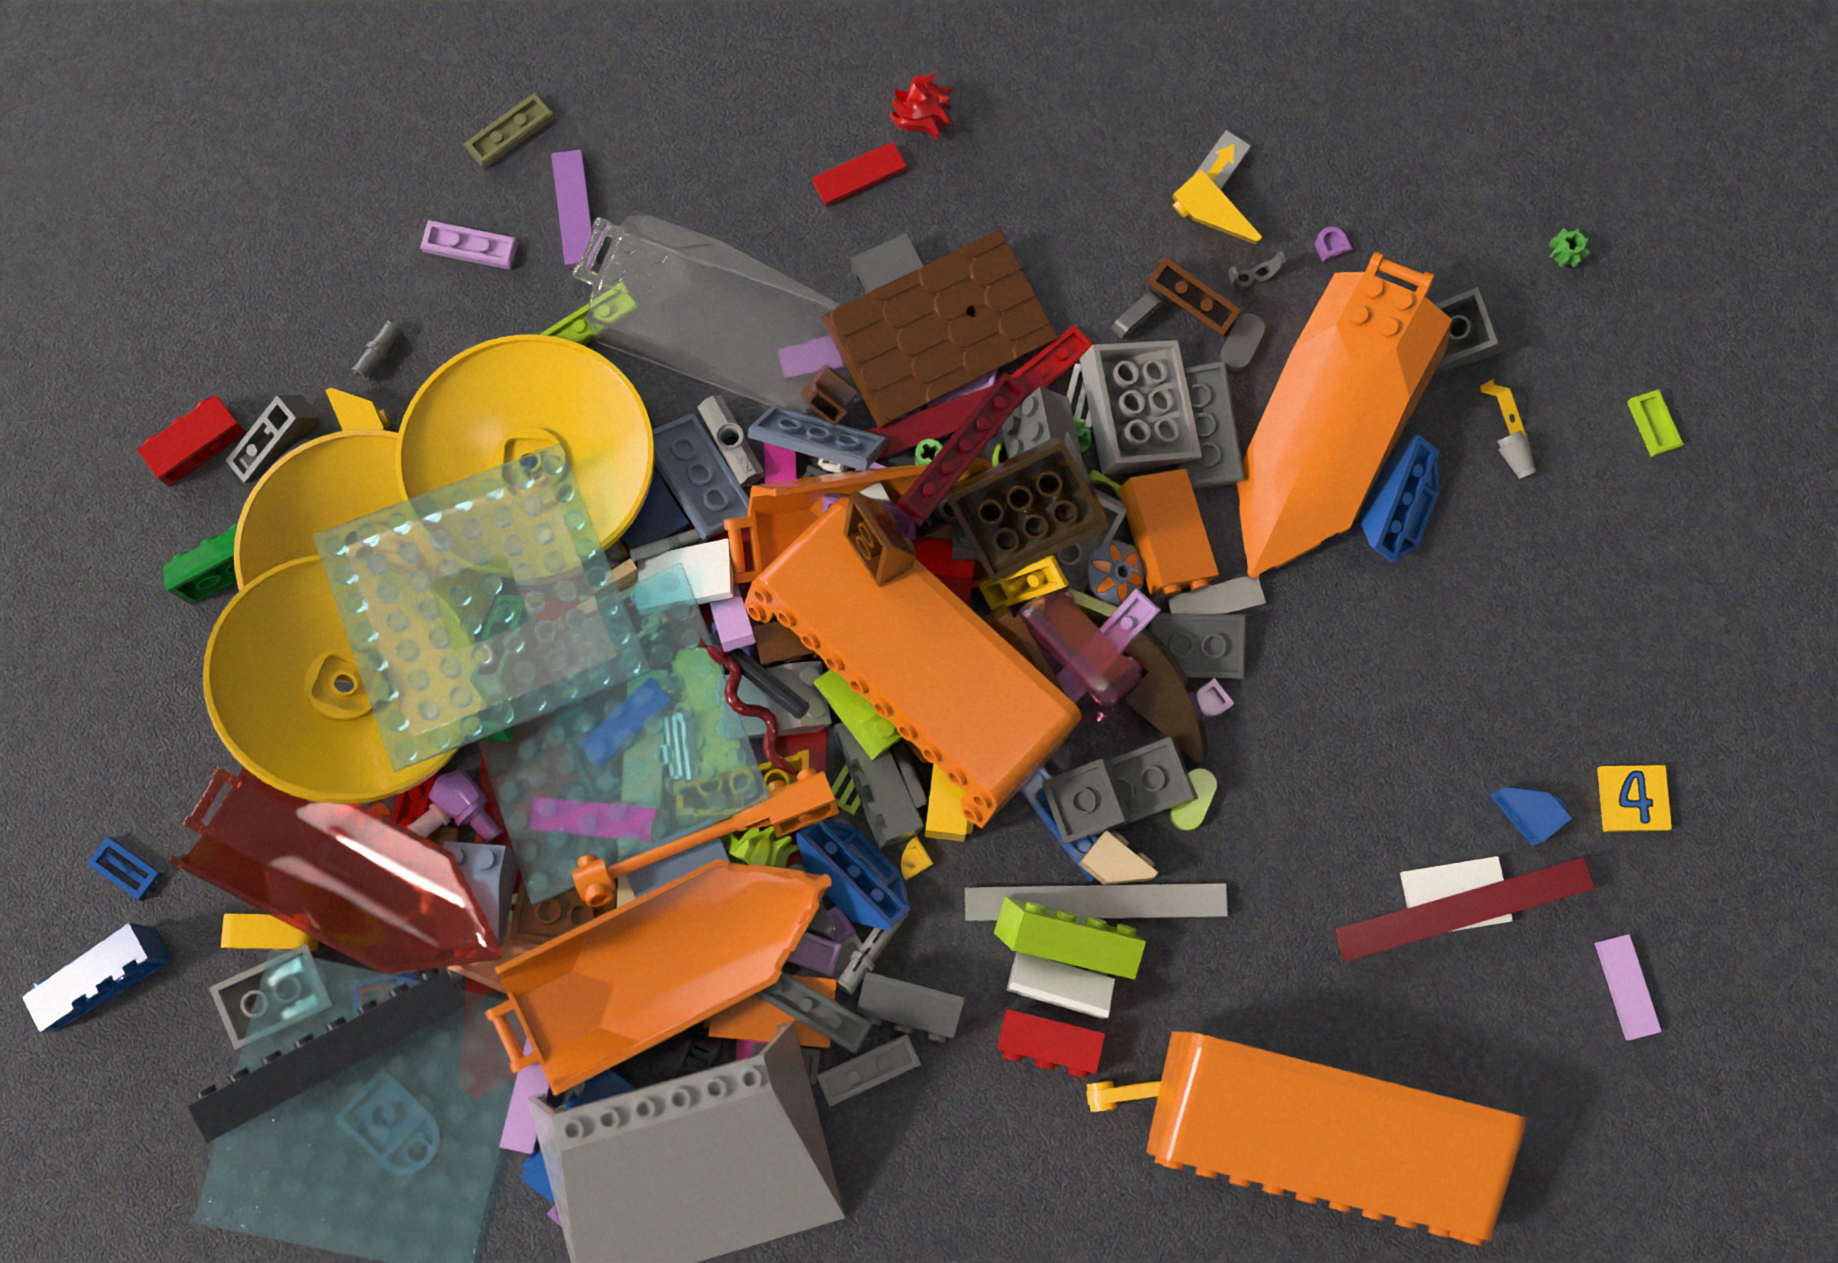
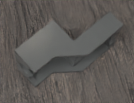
[1041,736,1198,844]

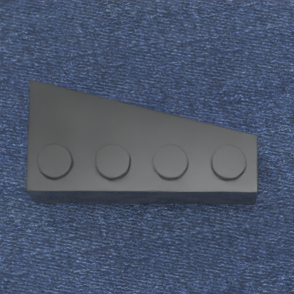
[832,722,924,850]

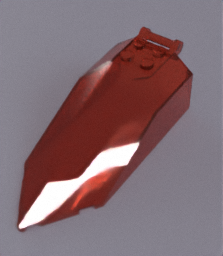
[168,765,504,974]

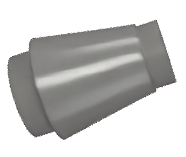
[1497,430,1536,479]

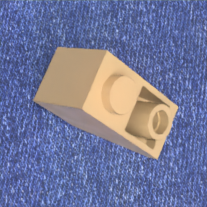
[1078,830,1158,885]

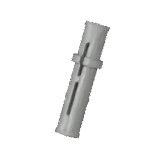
[836,913,908,995]

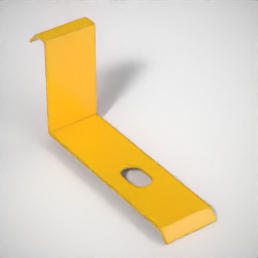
[1480,379,1527,437]

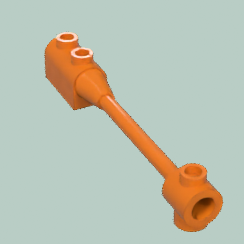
[571,768,839,907]

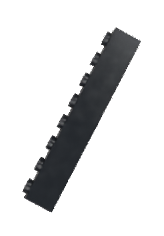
[188,966,467,1143]

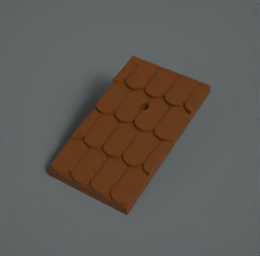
[821,229,1057,428]

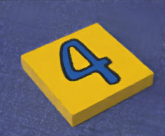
[1597,765,1672,832]

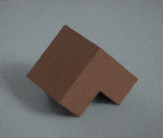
[801,363,857,427]

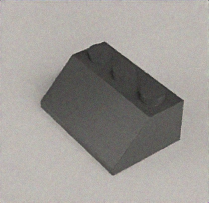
[856,972,964,1043]

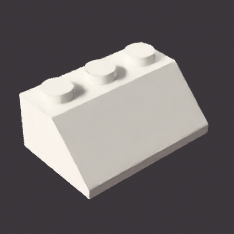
[1006,952,1115,1019]

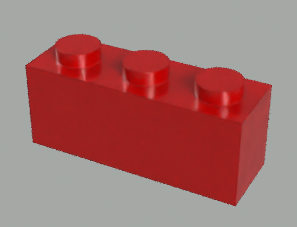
[136,395,247,487]
[996,1009,1105,1079]

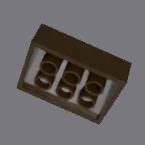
[946,431,1110,583]

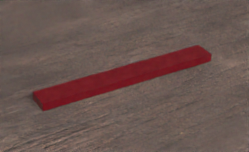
[1333,857,1595,962]

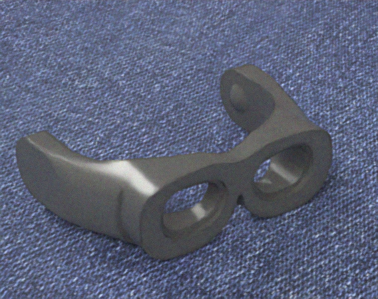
[1229,251,1286,290]

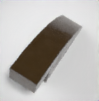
[1124,627,1208,764]

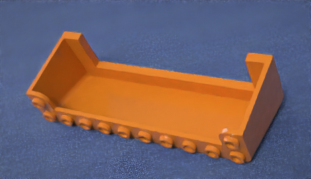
[744,497,1081,829]
[1146,1031,1527,1246]

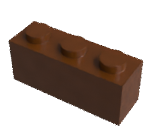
[1147,257,1242,337]

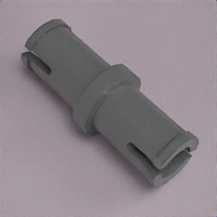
[351,320,403,381]

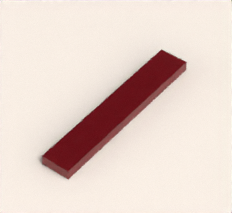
[866,369,1047,462]
[896,372,1029,526]

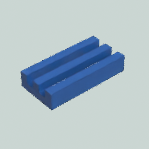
[86,837,163,901]

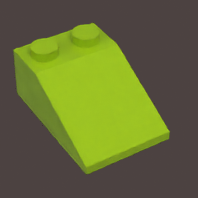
[813,670,903,760]

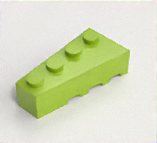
[994,896,1146,980]

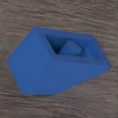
[1489,787,1572,846]

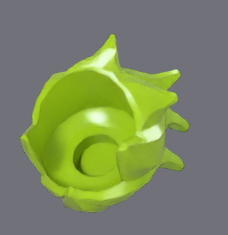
[728,826,799,869]

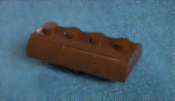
[984,603,1067,696]

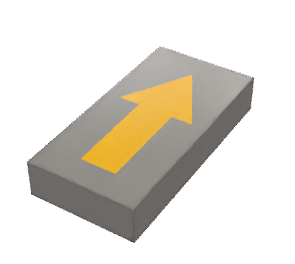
[1194,130,1251,190]

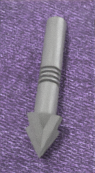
[629,528,709,561]

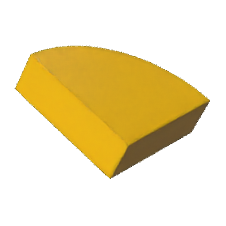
[901,836,933,881]

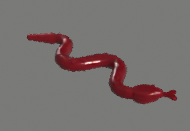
[698,638,800,777]

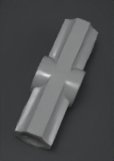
[697,395,765,488]

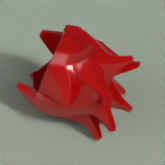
[889,72,954,140]

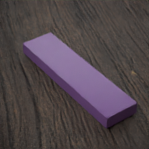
[551,149,597,269]

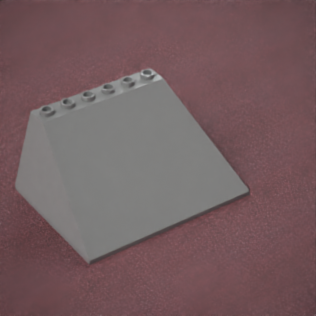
[527,1021,845,1263]

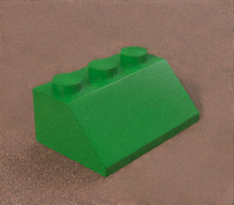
[163,522,238,605]

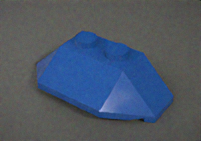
[1359,435,1439,562]
[796,819,911,931]

